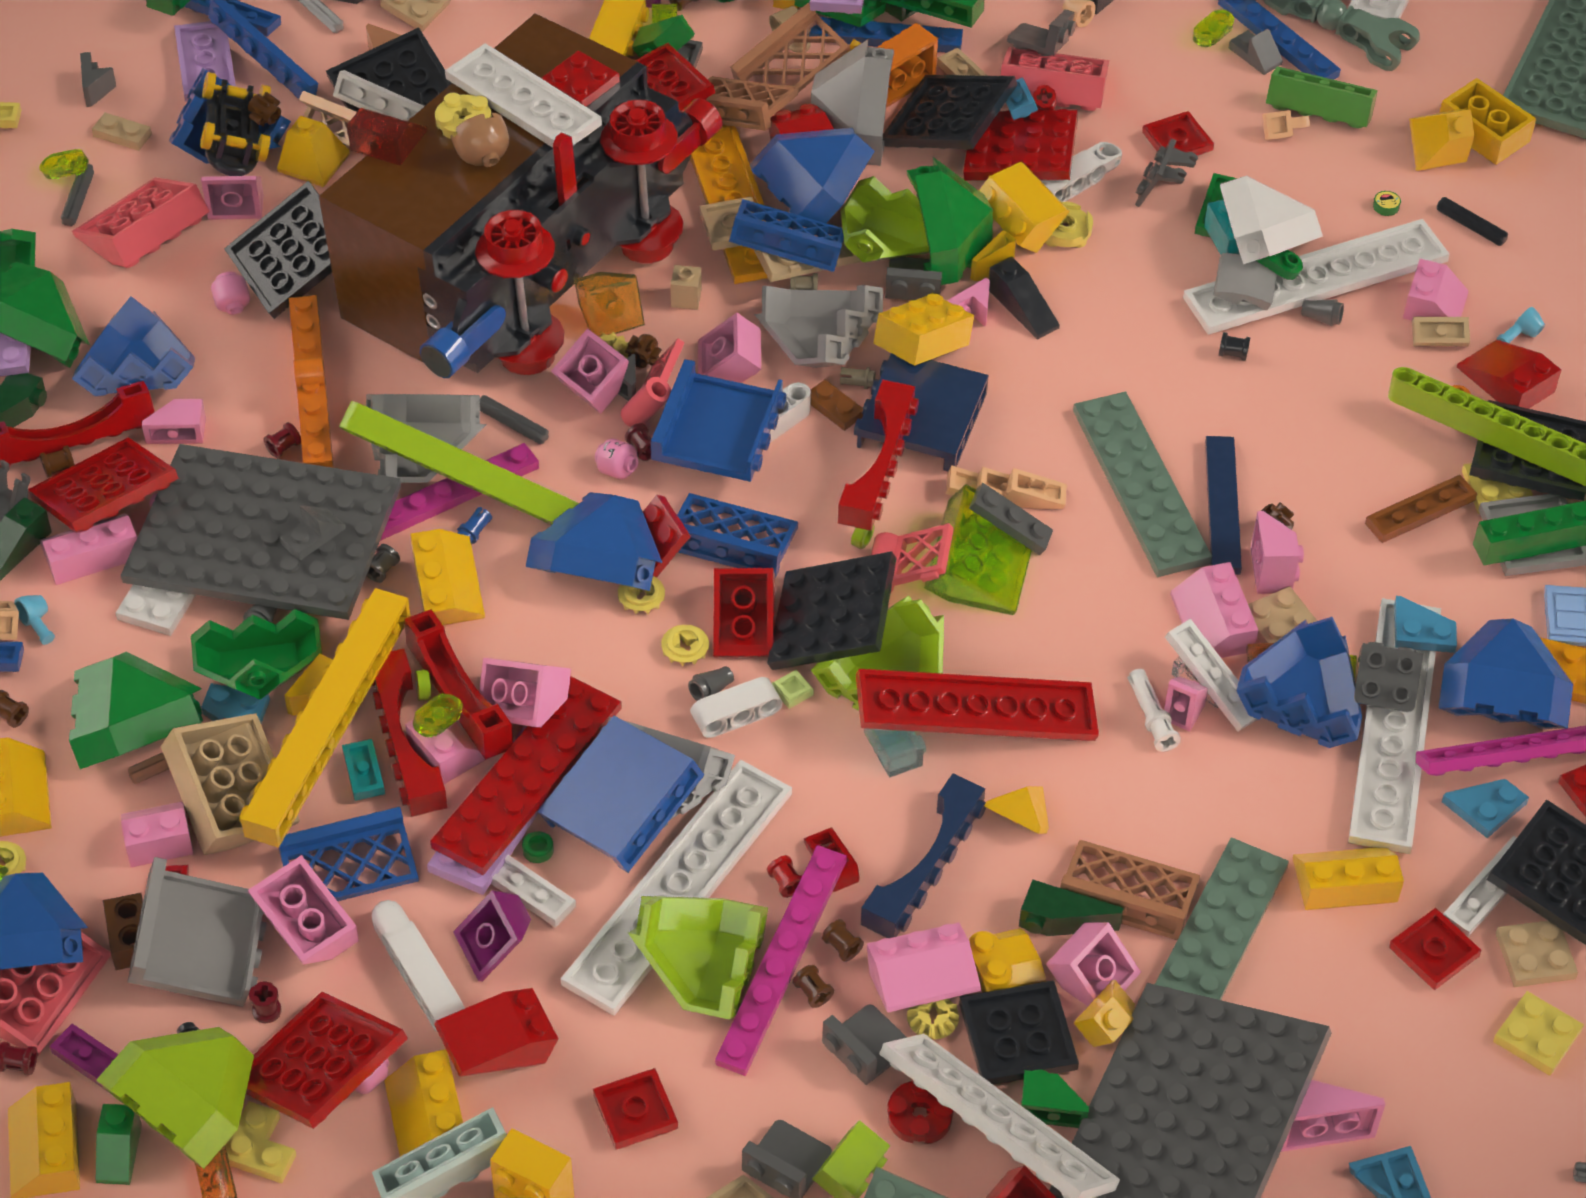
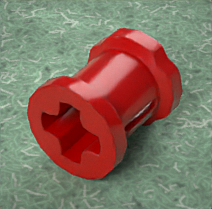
[1033,85,1057,110]
[766,855,802,898]

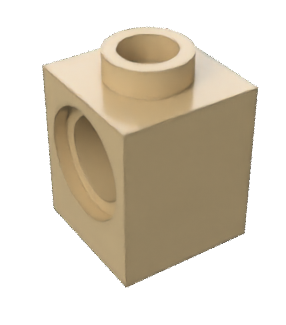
[671,265,702,310]

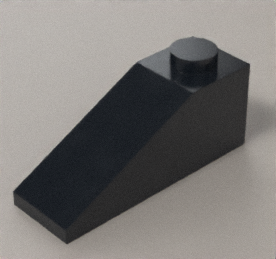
[989,256,1060,340]

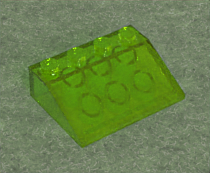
[924,484,1032,615]

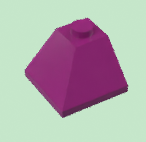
[453,890,531,982]

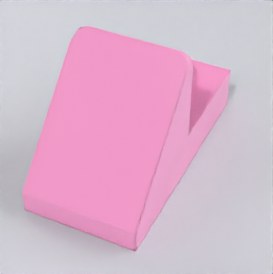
[947,278,990,326]

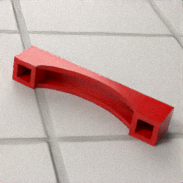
[837,379,919,531]
[0,381,155,468]
[404,609,513,760]
[371,648,448,817]

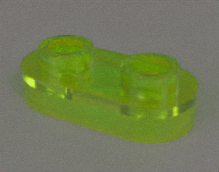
[1193,10,1234,47]
[39,149,89,179]
[413,694,463,737]

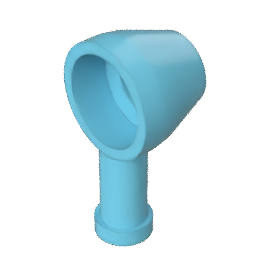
[1497,307,1545,343]
[14,595,55,645]

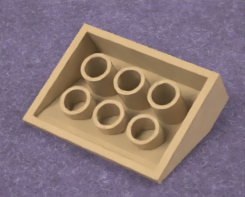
[161,713,300,855]

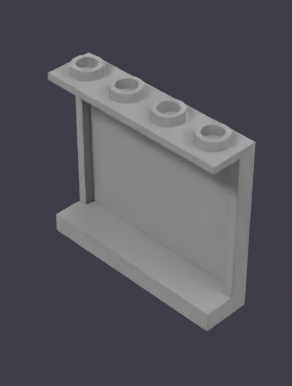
[127,857,267,1007]

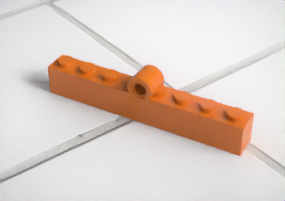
[289,295,334,468]

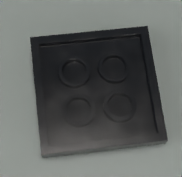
[959,980,1079,1085]

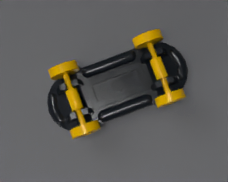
[200,72,271,176]

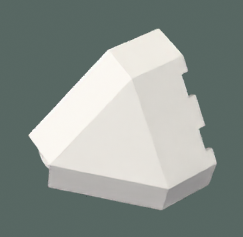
[1220,175,1323,264]

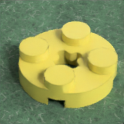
[435,93,492,139]
[1045,202,1093,248]

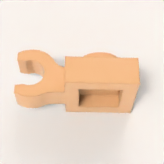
[1262,110,1310,140]

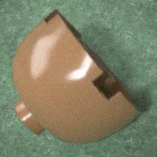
[450,113,510,167]

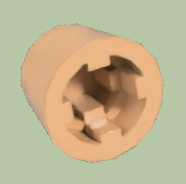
[1062,0,1095,28]

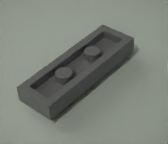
[969,483,1053,555]

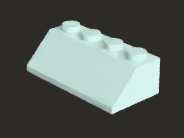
[372,1107,507,1198]

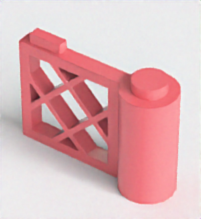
[620,338,685,427]
[871,523,954,593]

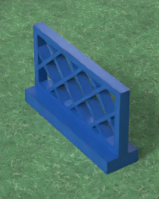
[729,199,844,272]
[677,493,798,579]
[278,807,419,901]

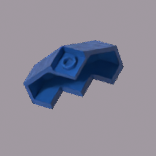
[169,68,291,164]
[750,128,875,223]
[72,296,195,396]
[525,492,662,591]
[1236,616,1362,748]
[1438,618,1573,729]
[0,872,88,970]

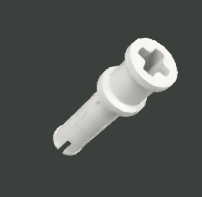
[1127,669,1181,752]

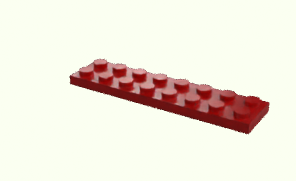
[856,669,1099,741]
[430,676,622,875]

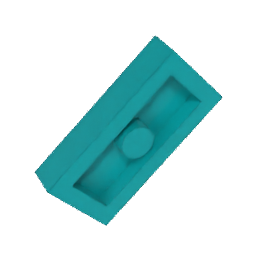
[342,739,385,801]

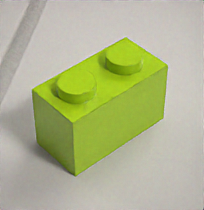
[812,1120,890,1198]

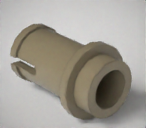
[840,367,876,389]

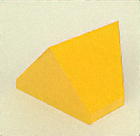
[970,230,1016,281]
[984,786,1049,834]

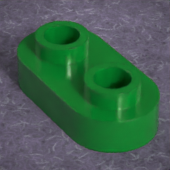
[1256,250,1303,280]

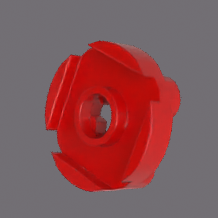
[887,1081,954,1144]

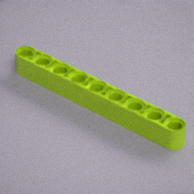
[1388,367,1586,486]
[339,401,579,525]

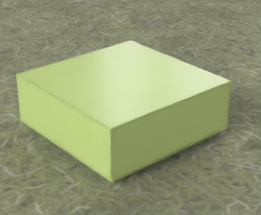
[772,669,814,709]

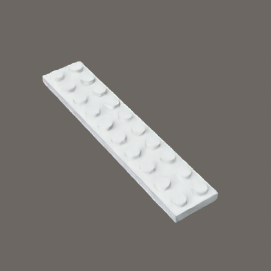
[1183,219,1450,335]
[1348,598,1441,854]
[561,759,792,1016]

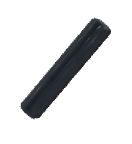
[1436,197,1509,246]

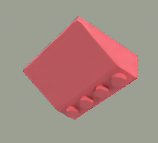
[1000,47,1110,111]
[72,177,209,268]
[0,932,111,1056]

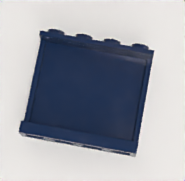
[854,353,989,472]

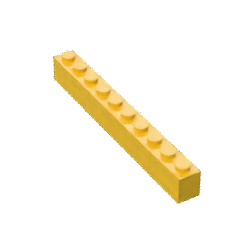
[239,588,411,848]

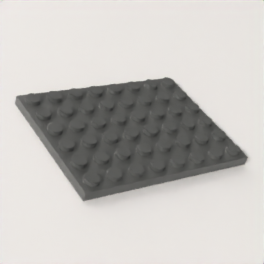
[120,444,401,620]
[1049,983,1332,1198]

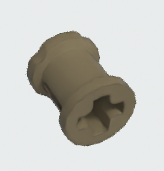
[790,273,818,290]

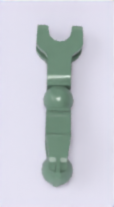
[1263,0,1420,71]

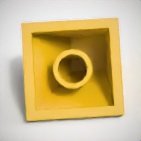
[1409,109,1474,171]
[277,115,350,187]

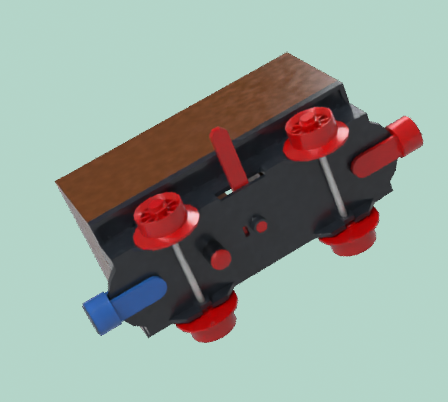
[319,13,723,379]

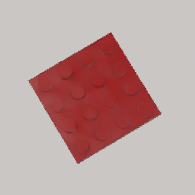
[635,43,716,111]
[963,109,1078,181]
[28,437,179,532]
[246,992,408,1129]

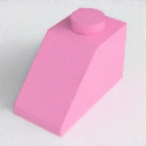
[142,399,206,444]
[1164,676,1208,732]

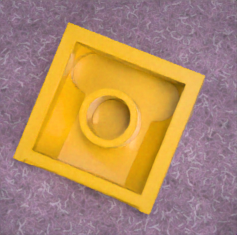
[969,928,1046,993]

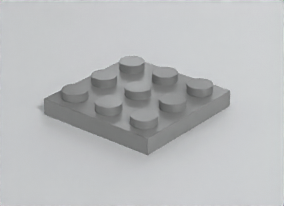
[1478,494,1586,576]

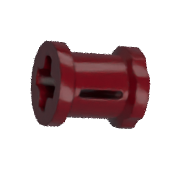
[263,422,301,459]
[625,423,652,461]
[249,981,282,1024]
[0,1042,38,1075]

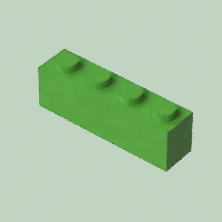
[1266,66,1378,128]

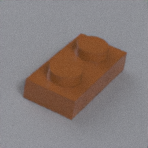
[810,379,863,431]

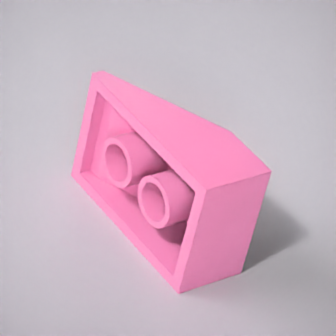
[1281,1080,1385,1152]

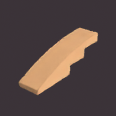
[945,465,1067,509]

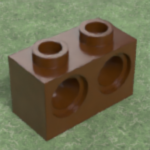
[103,893,143,970]

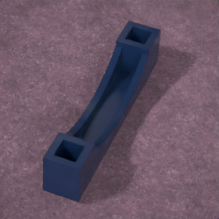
[860,773,986,938]

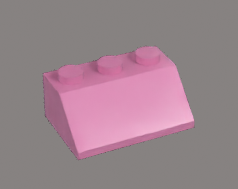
[39,514,137,585]
[1170,562,1259,658]
[479,658,571,728]
[248,855,359,965]
[867,922,981,1013]

